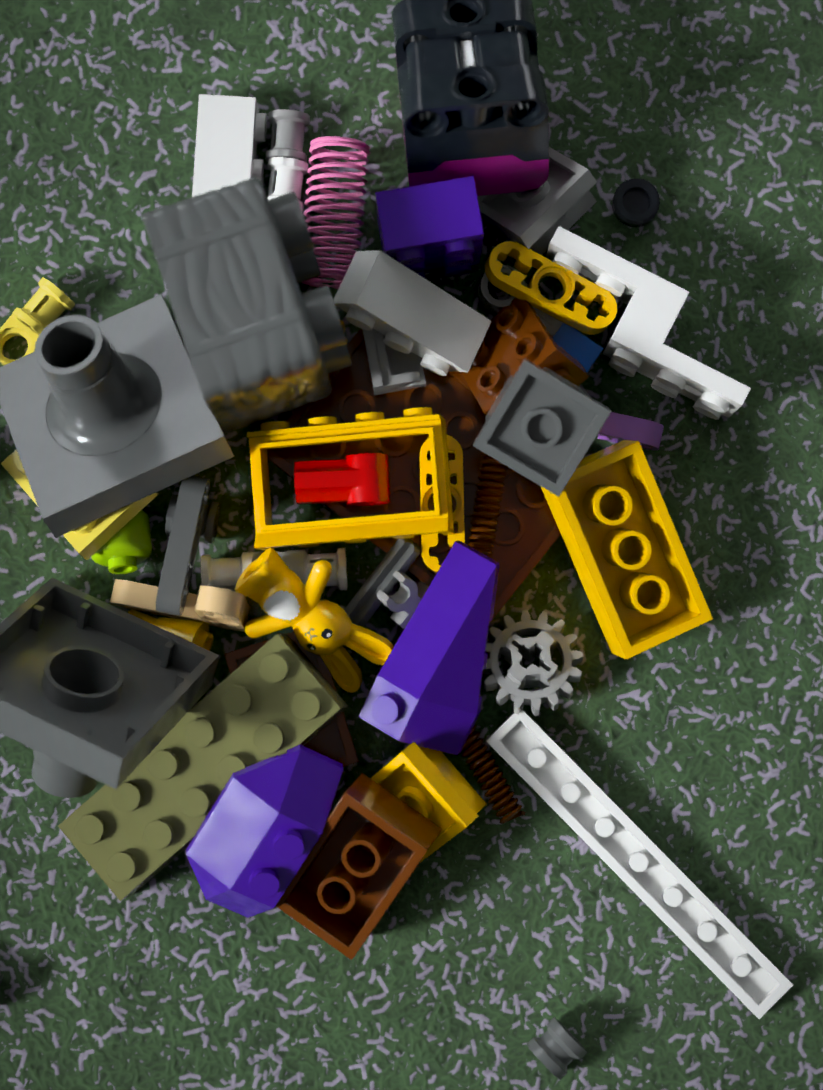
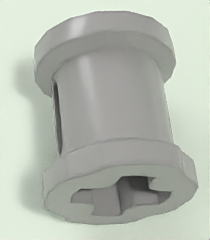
[265,109,310,162]

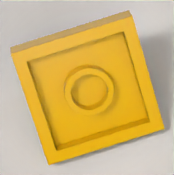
[370,742,487,862]

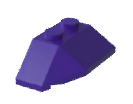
[186,745,343,918]

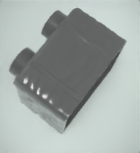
[141,178,352,434]

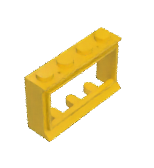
[247,407,454,551]

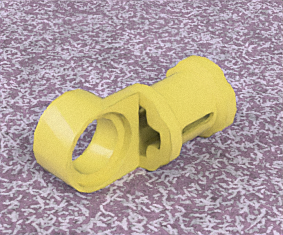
[0,277,75,366]

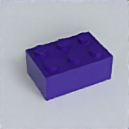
[375,176,484,279]

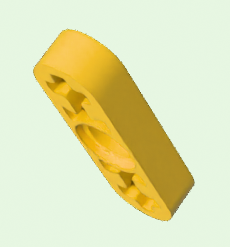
[485,241,617,335]
[420,434,465,574]

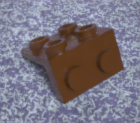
[461,298,589,415]

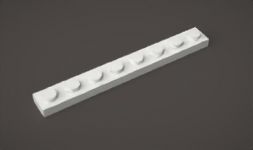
[486,710,793,1019]

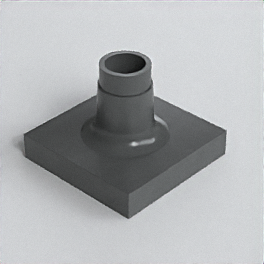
[0,294,234,538]
[0,578,219,798]

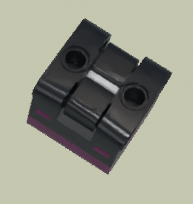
[392,0,549,196]

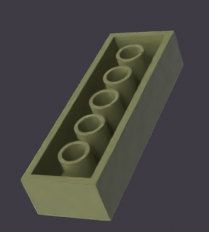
[58,633,349,901]

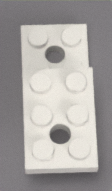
[546,226,751,420]

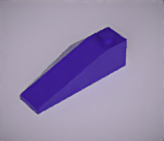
[358,540,500,755]

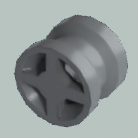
[527,1017,588,1080]

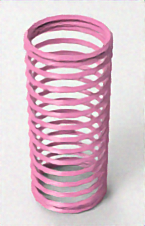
[302,136,370,289]

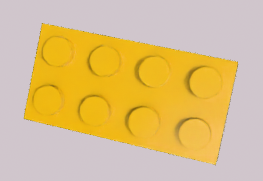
[541,440,713,660]

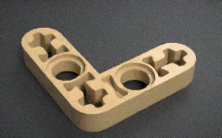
[110,579,250,631]

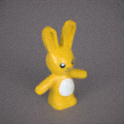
[235,548,394,693]

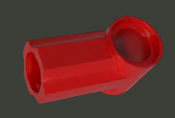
[294,453,391,506]

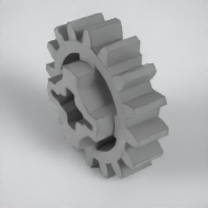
[482,610,583,716]

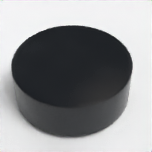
[612,178,660,227]

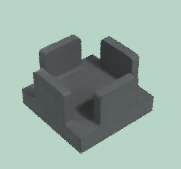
[473,358,611,497]

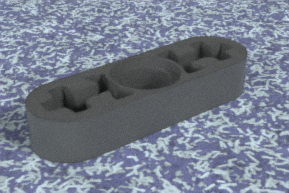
[156,475,210,616]

